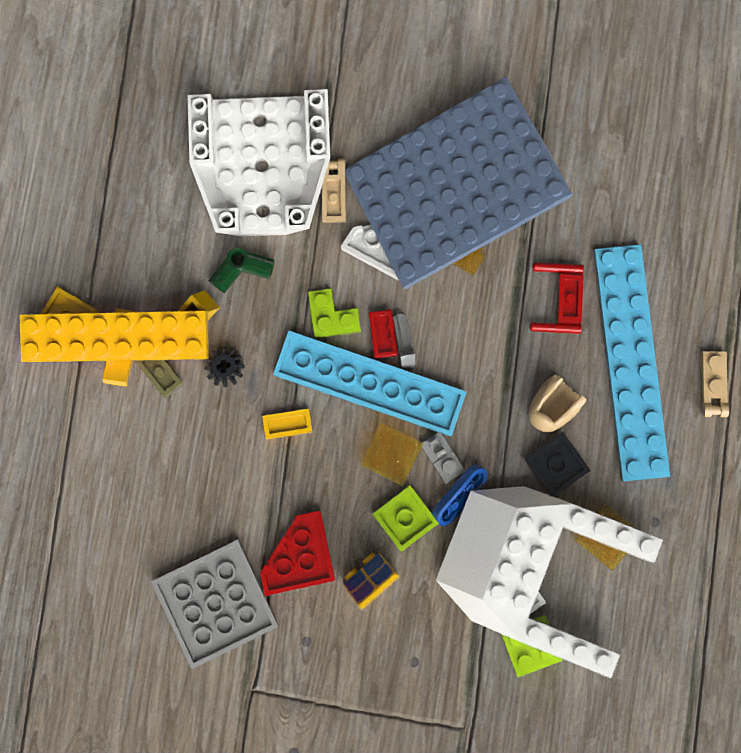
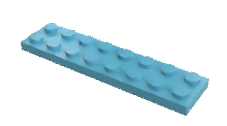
[273,331,467,437]

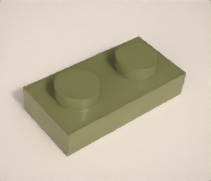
[135,360,183,398]

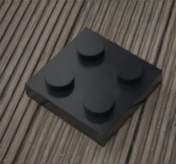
[524,432,591,497]

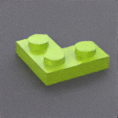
[308,289,361,339]

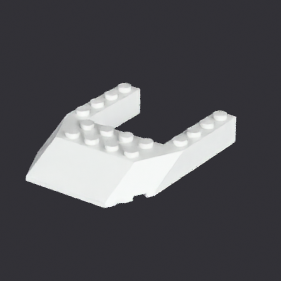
[436,486,663,678]

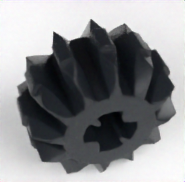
[204,347,245,388]

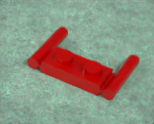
[529,262,584,334]

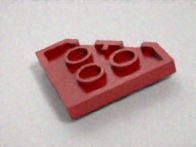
[260,510,336,596]

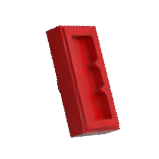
[368,309,398,359]

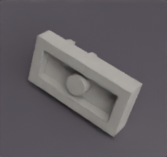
[420,432,465,484]

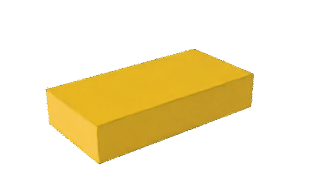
[262,408,313,440]

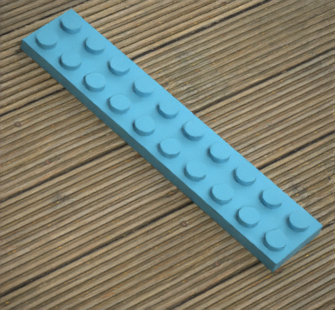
[594,245,670,482]

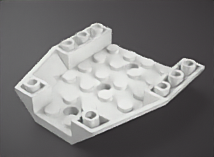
[188,89,330,236]

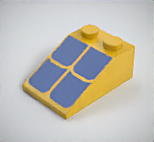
[343,552,399,610]

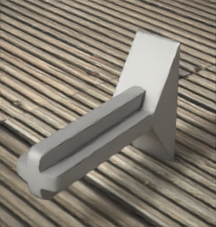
[393,313,416,370]

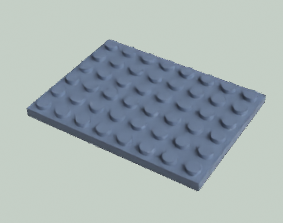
[345,77,573,290]

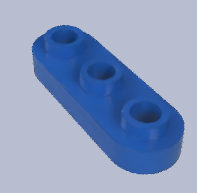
[432,464,488,526]

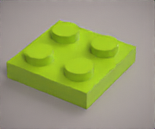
[373,486,439,552]
[501,615,563,677]

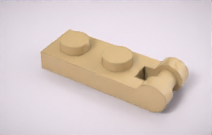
[322,158,346,223]
[701,351,729,417]

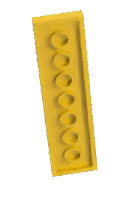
[20,311,209,362]

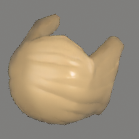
[529,375,586,432]

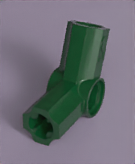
[208,248,275,294]

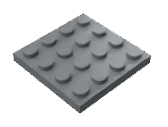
[151,540,279,669]

